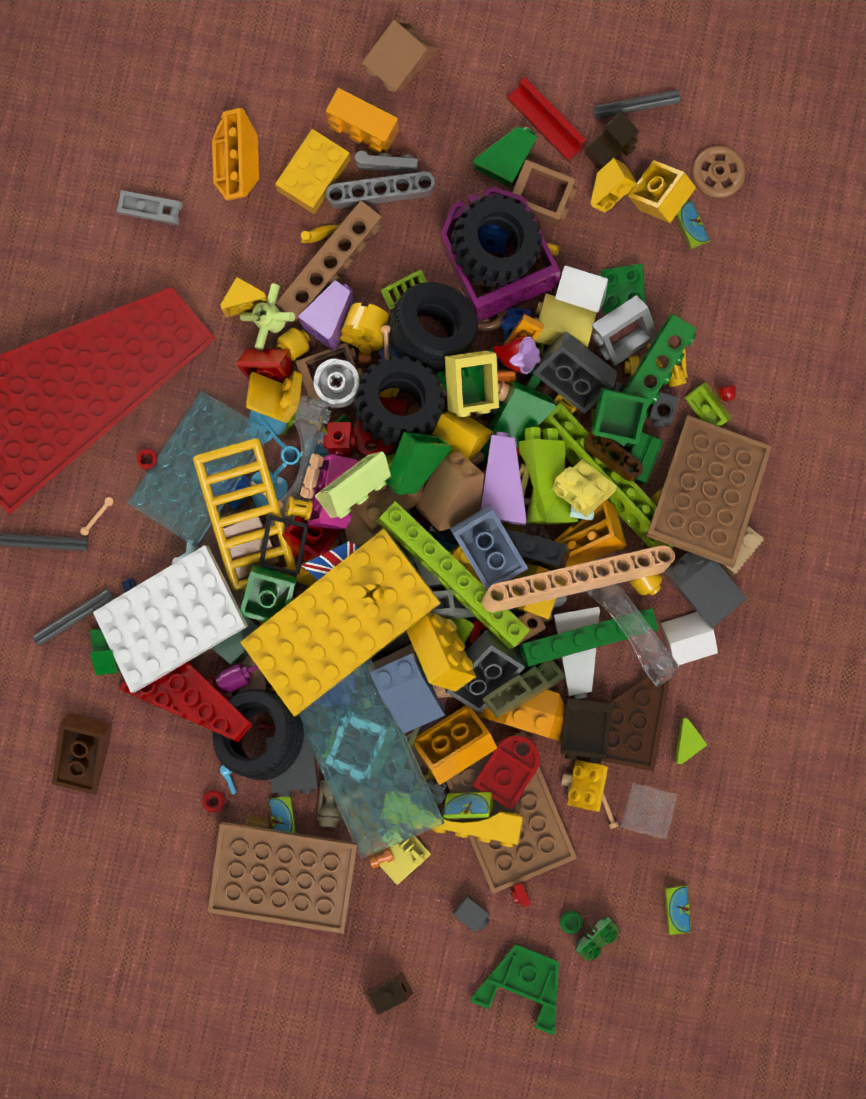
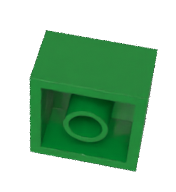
[240,565,297,622]

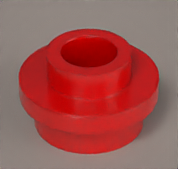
[202,790,225,813]

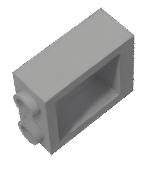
[592,295,658,366]

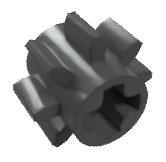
[419,778,447,806]

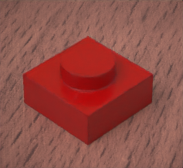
[511,882,531,908]

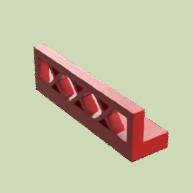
[507,77,586,162]

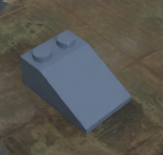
[450,505,528,590]
[370,652,445,734]

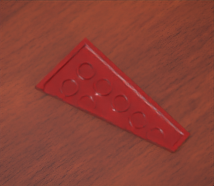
[118,661,253,742]

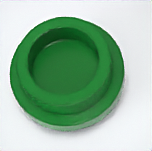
[560,911,583,934]

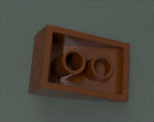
[52,713,112,795]

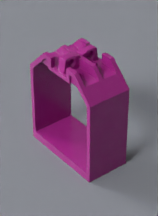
[441,187,560,322]

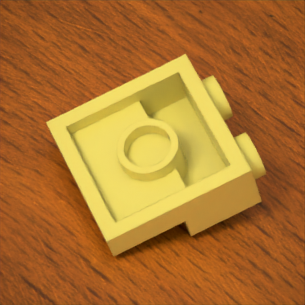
[552,459,617,517]

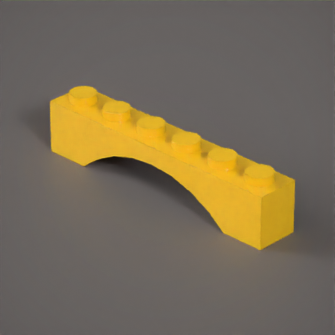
[382,788,525,847]

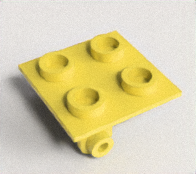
[374,821,431,885]

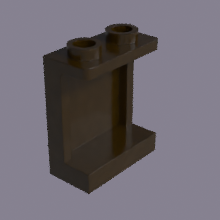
[560,698,614,763]

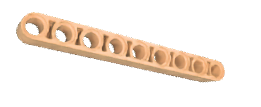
[482,545,675,612]

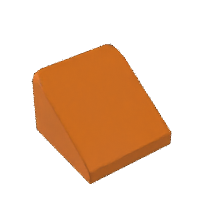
[497,370,516,385]

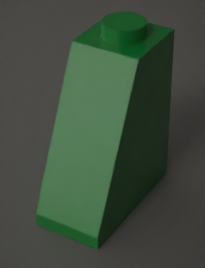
[472,126,537,189]
[386,432,452,495]

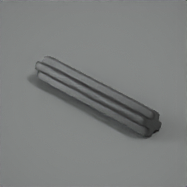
[593,90,681,119]
[0,533,88,551]
[32,589,114,646]

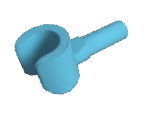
[220,765,237,794]

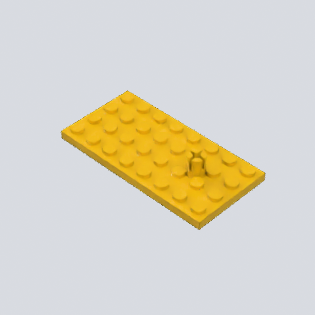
[240,529,441,716]

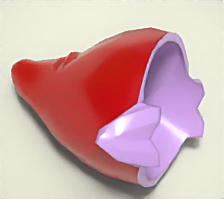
[493,336,541,374]

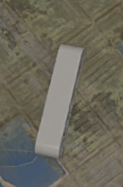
[326,172,435,209]

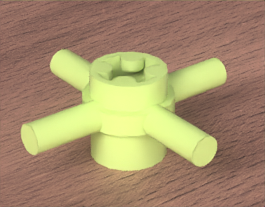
[240,284,295,350]

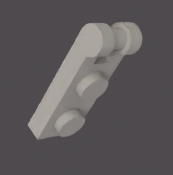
[355,151,418,173]
[117,190,183,226]

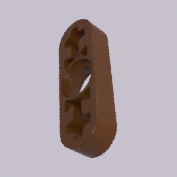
[583,432,643,481]

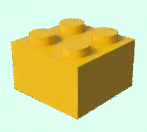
[627,160,696,223]

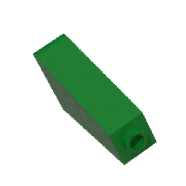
[480,380,556,465]

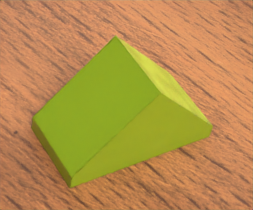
[675,718,707,764]

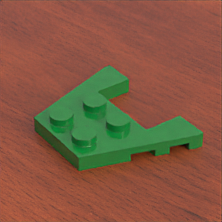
[470,944,559,1035]

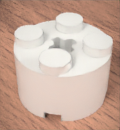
[314,359,360,408]

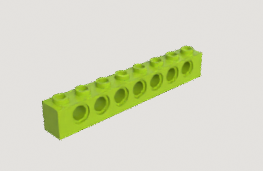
[538,403,674,559]
[376,501,530,649]

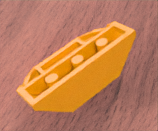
[212,108,259,201]
[479,690,565,742]

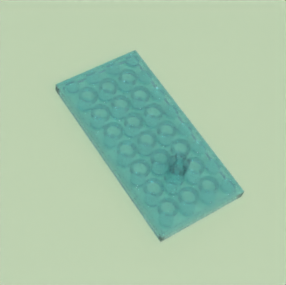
[299,659,444,859]

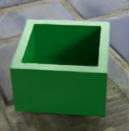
[591,388,649,445]

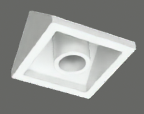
[555,266,608,312]
[660,612,718,667]

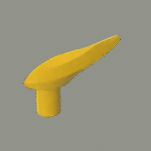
[301,225,340,243]

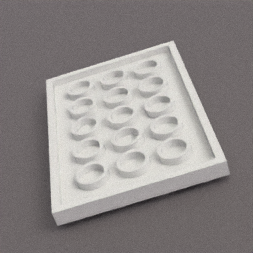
[93,545,248,693]

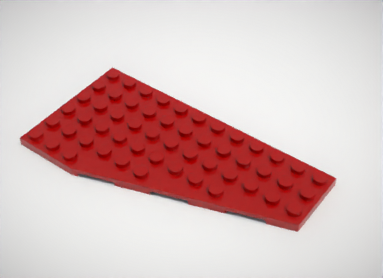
[0,287,215,515]

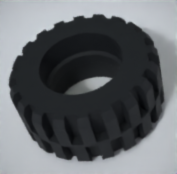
[450,194,542,287]
[354,356,445,448]

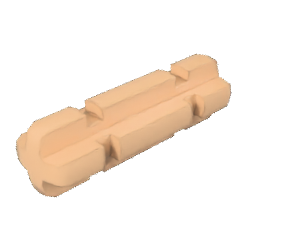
[300,454,324,499]

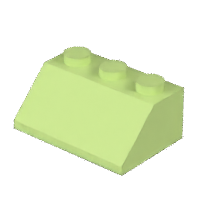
[315,451,391,519]

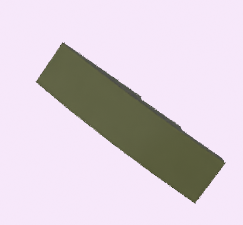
[483,660,565,718]

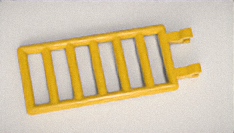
[193,438,296,600]

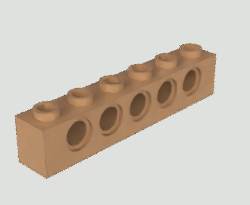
[276,200,383,324]

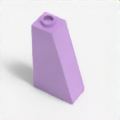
[481,432,526,526]

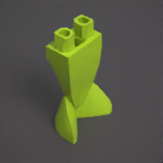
[519,427,578,524]

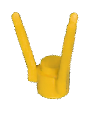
[646,343,688,387]

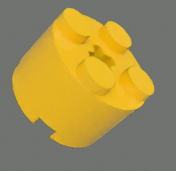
[340,303,390,354]

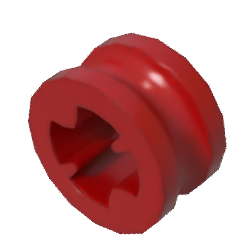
[137,449,158,471]

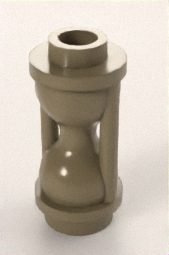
[317,775,343,827]

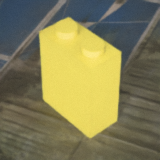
[534,294,597,348]

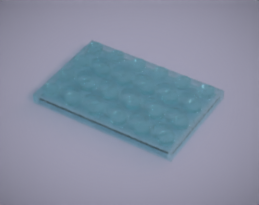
[127,391,271,547]

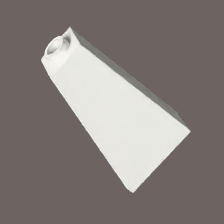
[553,607,600,699]

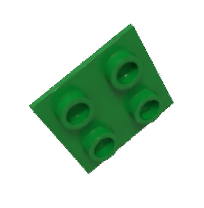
[601,263,646,314]
[436,365,485,405]
[575,916,620,962]

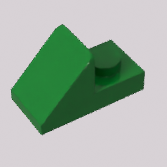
[90,629,119,676]

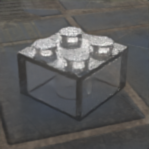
[619,782,678,840]

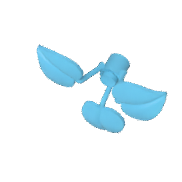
[249,410,329,508]

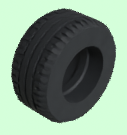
[388,282,478,371]

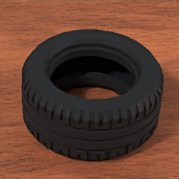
[212,689,304,780]

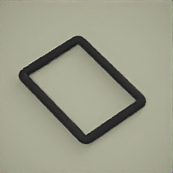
[259,515,308,575]

